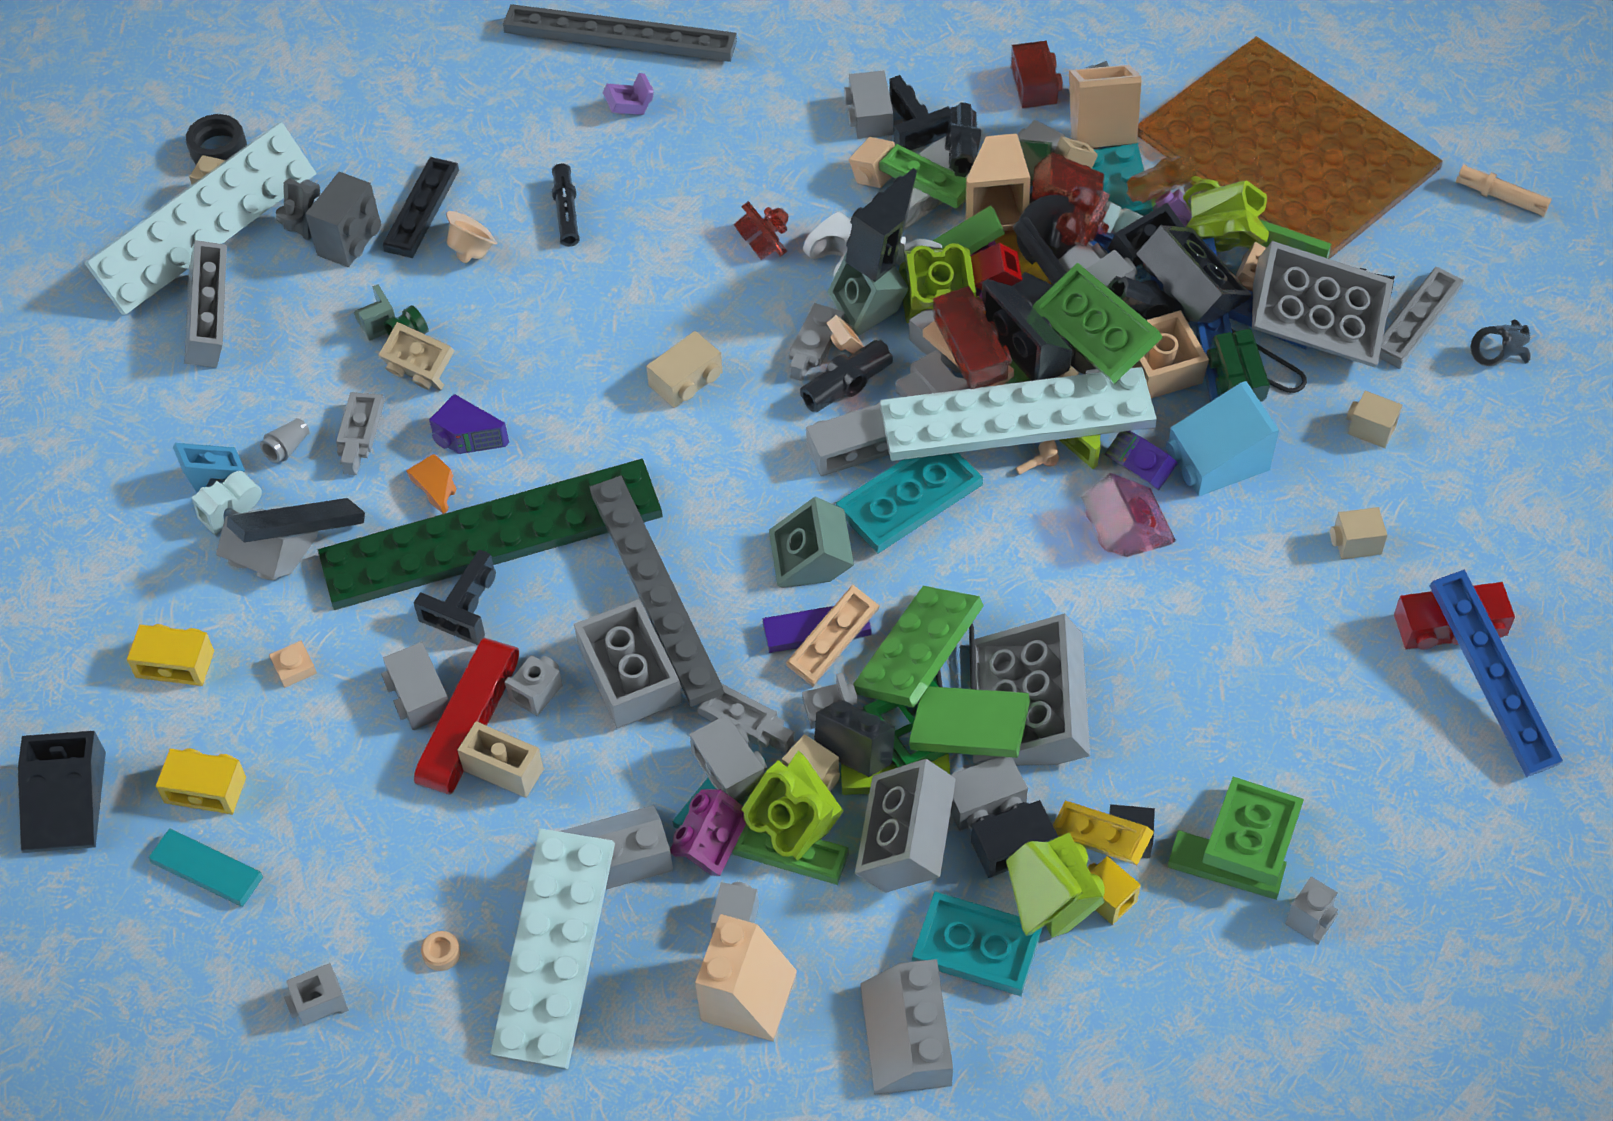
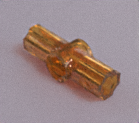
[1127,155,1197,203]

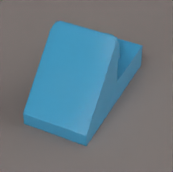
[173,443,245,493]

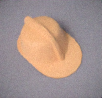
[446,211,497,264]

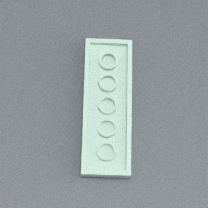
[490,828,615,1069]

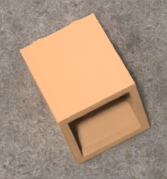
[1069,65,1141,150]
[965,133,1030,231]
[695,914,797,1042]

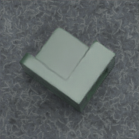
[354,284,395,341]

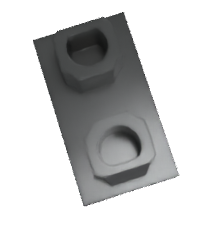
[276,178,320,240]

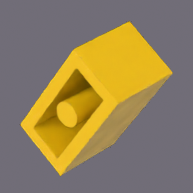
[127,624,214,686]
[156,748,246,815]

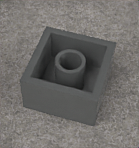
[305,171,381,267]

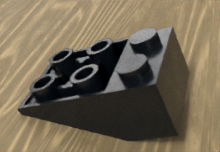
[845,168,917,282]
[18,731,106,853]

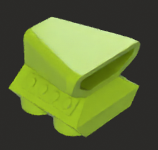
[1186,180,1269,252]
[899,243,976,323]
[741,750,843,861]
[1006,833,1105,938]

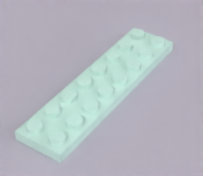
[84,122,317,315]
[880,367,1157,461]

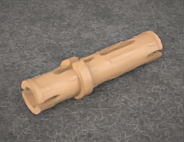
[1455,164,1552,217]

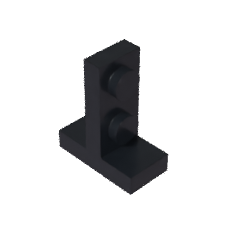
[889,75,951,151]
[413,549,496,645]

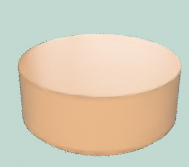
[421,931,461,971]

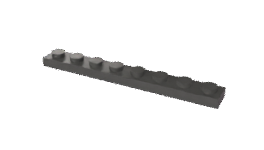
[503,4,737,62]
[590,476,724,707]

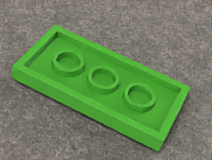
[1033,262,1163,384]
[853,586,984,708]

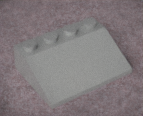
[1252,241,1394,367]
[973,613,1090,765]

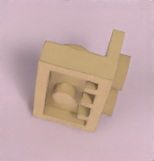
[378,322,455,390]

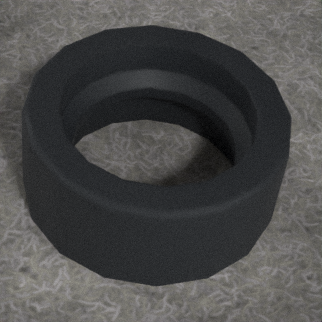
[186,114,247,165]

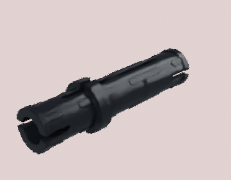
[552,163,580,247]

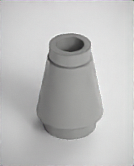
[260,418,309,463]

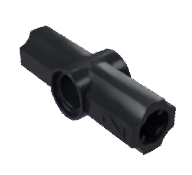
[945,102,981,177]
[1109,276,1191,323]
[800,339,893,412]

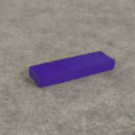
[762,606,872,653]

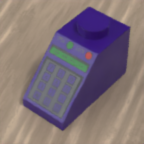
[429,394,509,454]
[1104,431,1178,490]

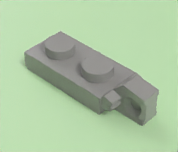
[789,303,844,381]
[336,392,385,475]
[698,683,795,753]

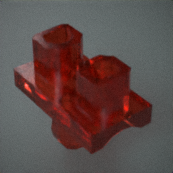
[1055,187,1110,247]
[733,201,789,260]

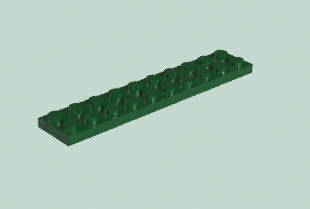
[317,458,663,610]

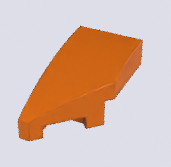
[406,454,457,514]

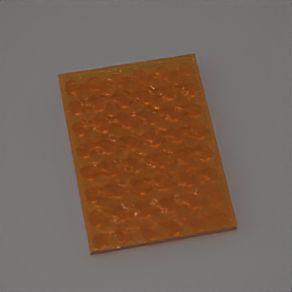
[1138,36,1443,259]

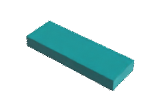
[148,828,263,907]

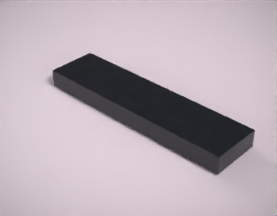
[382,157,459,258]
[227,498,365,543]

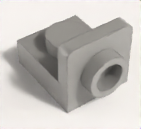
[802,673,857,729]

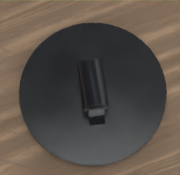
[1016,195,1092,265]

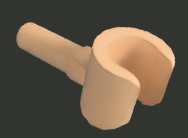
[1016,440,1059,475]

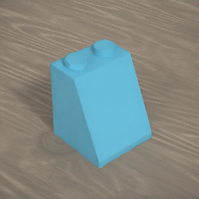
[1166,381,1279,496]

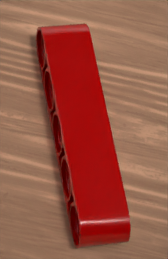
[414,638,519,795]

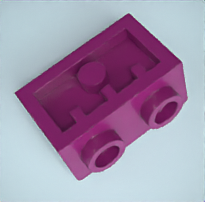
[670,789,746,876]

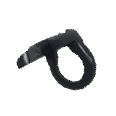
[1470,319,1531,366]

